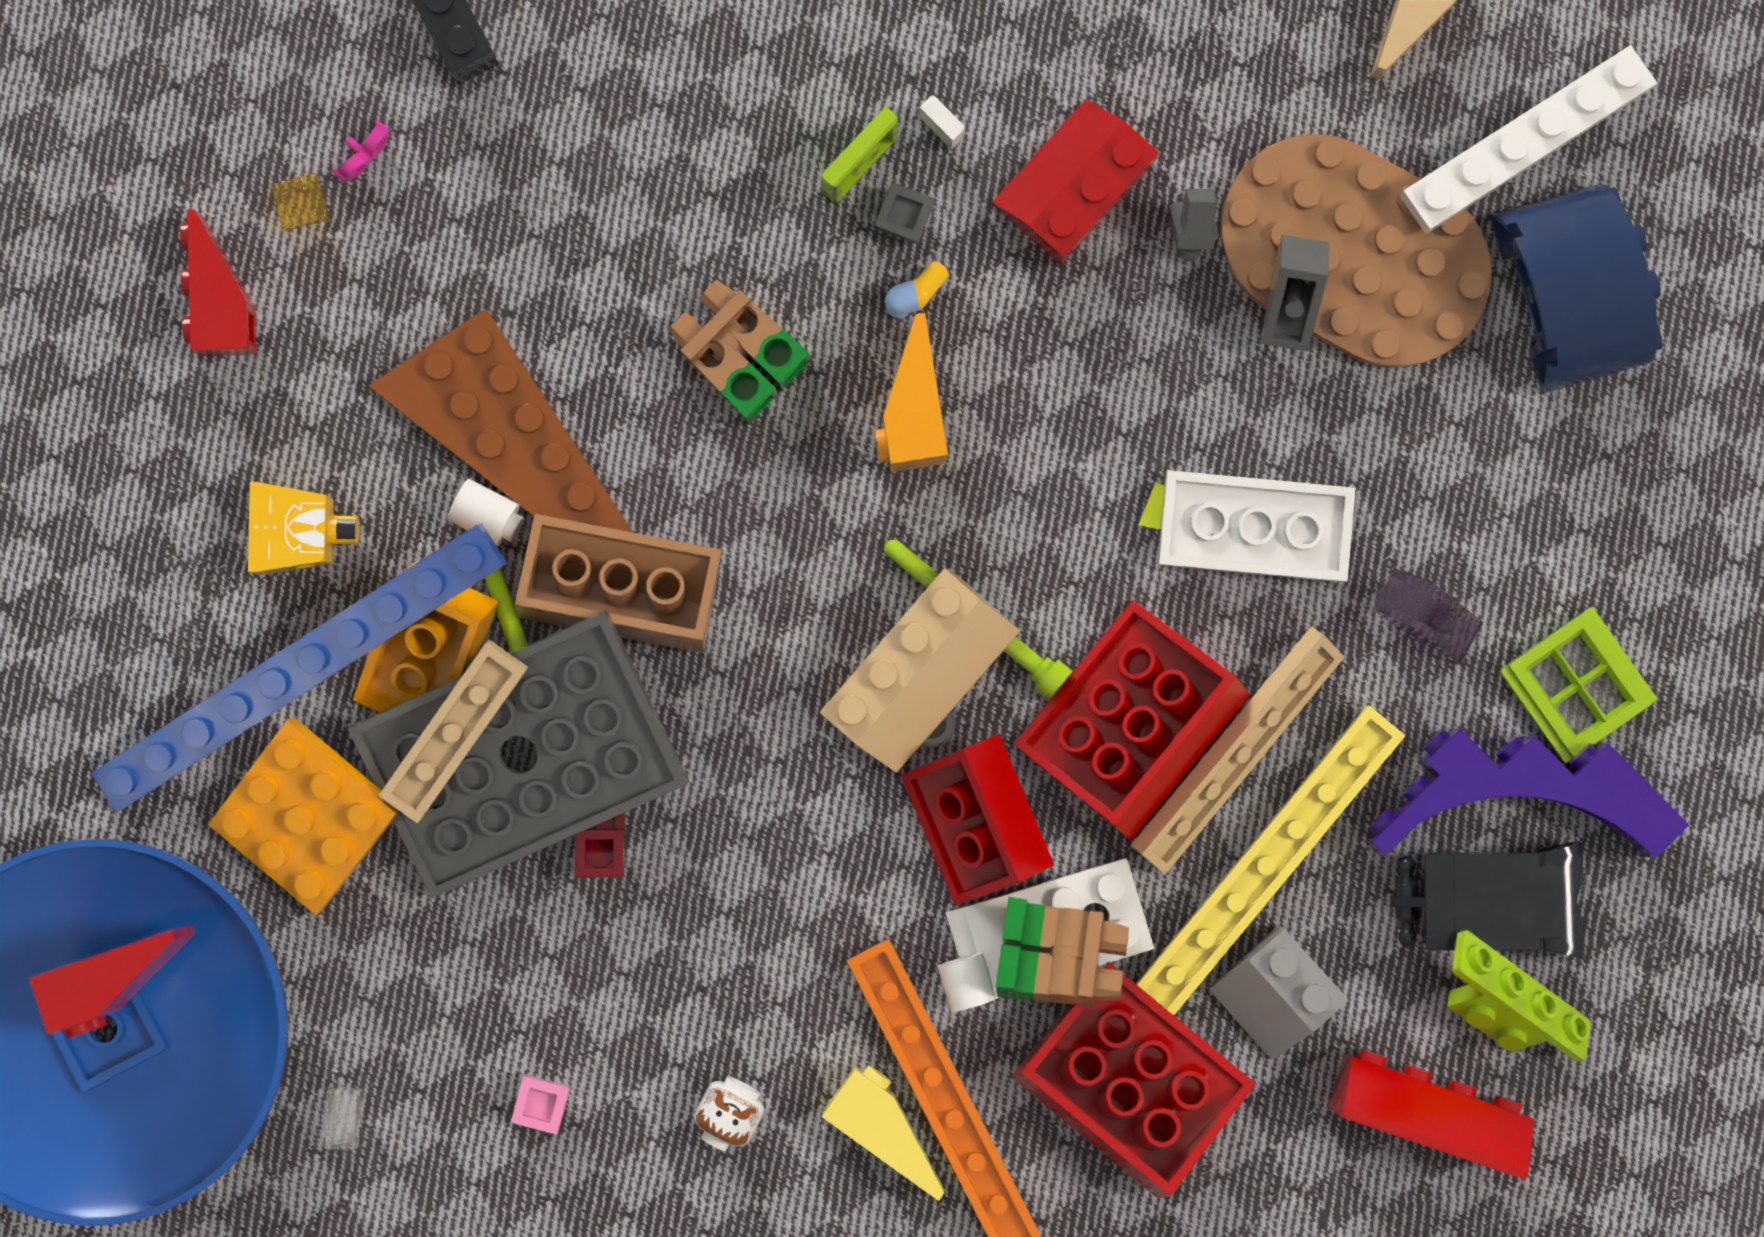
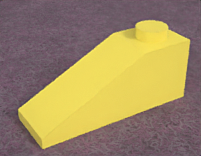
[822,1065,944,1201]

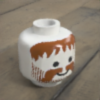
[694,1076,765,1151]

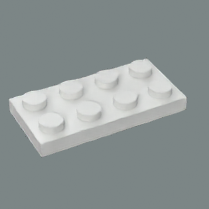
[1158,470,1356,583]

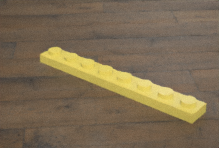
[1136,705,1405,1015]

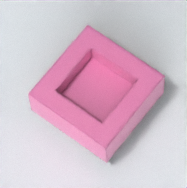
[511,1074,571,1135]

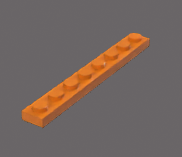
[847,938,1042,1237]

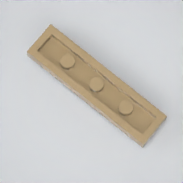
[378,640,529,824]

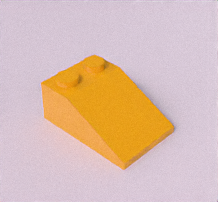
[875,313,948,472]
[353,562,499,713]

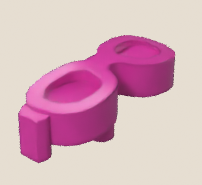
[331,119,390,183]

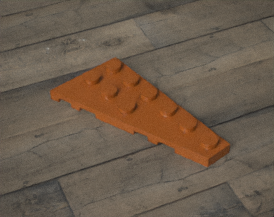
[368,309,634,533]

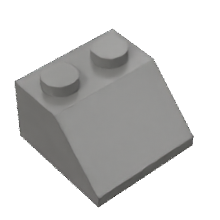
[1208,926,1349,1060]

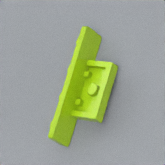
[1447,930,1591,1062]

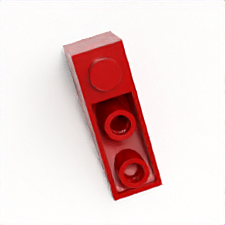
[180,209,257,356]

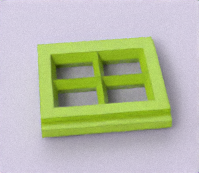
[1499,606,1658,764]

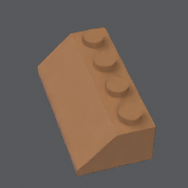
[515,514,722,654]

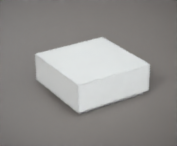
[919,96,964,150]

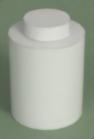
[447,479,524,546]

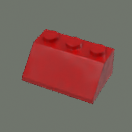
[992,99,1159,266]
[900,734,1055,906]

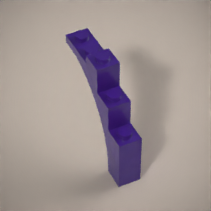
[1366,728,1689,858]

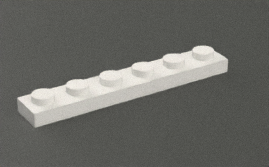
[1400,45,1657,234]

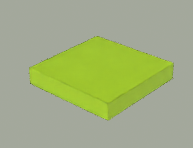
[820,106,898,203]

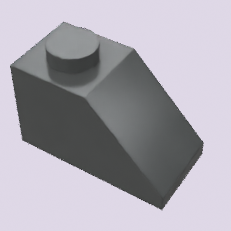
[1261,235,1329,351]

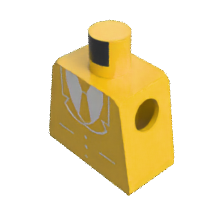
[248,482,360,575]

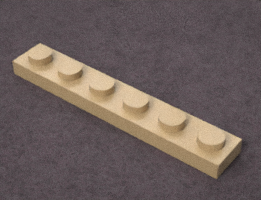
[1131,627,1344,875]

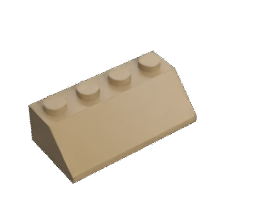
[820,568,1021,773]

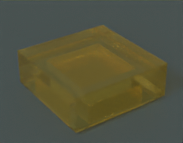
[271,173,331,232]

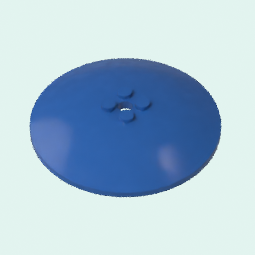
[0,839,288,1226]

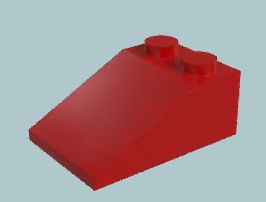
[29,925,195,1039]

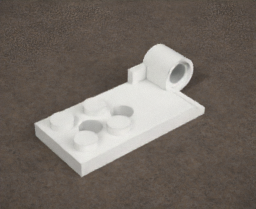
[937,857,1154,1012]

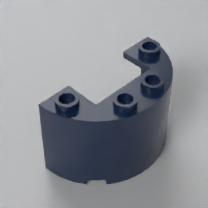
[1489,184,1663,394]

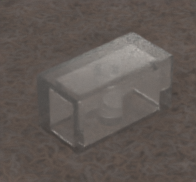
[324,1086,363,1150]

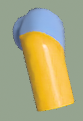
[885,261,949,318]

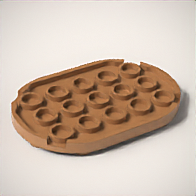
[1220,134,1492,368]

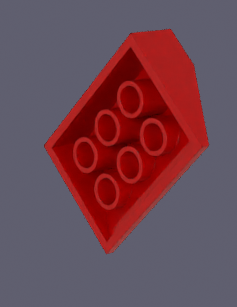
[1013,600,1251,841]
[1011,961,1256,1199]

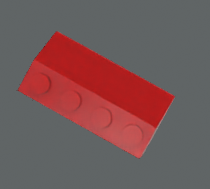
[1327,1049,1534,1180]

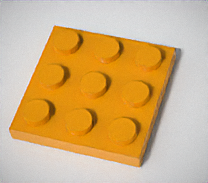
[208,716,400,915]

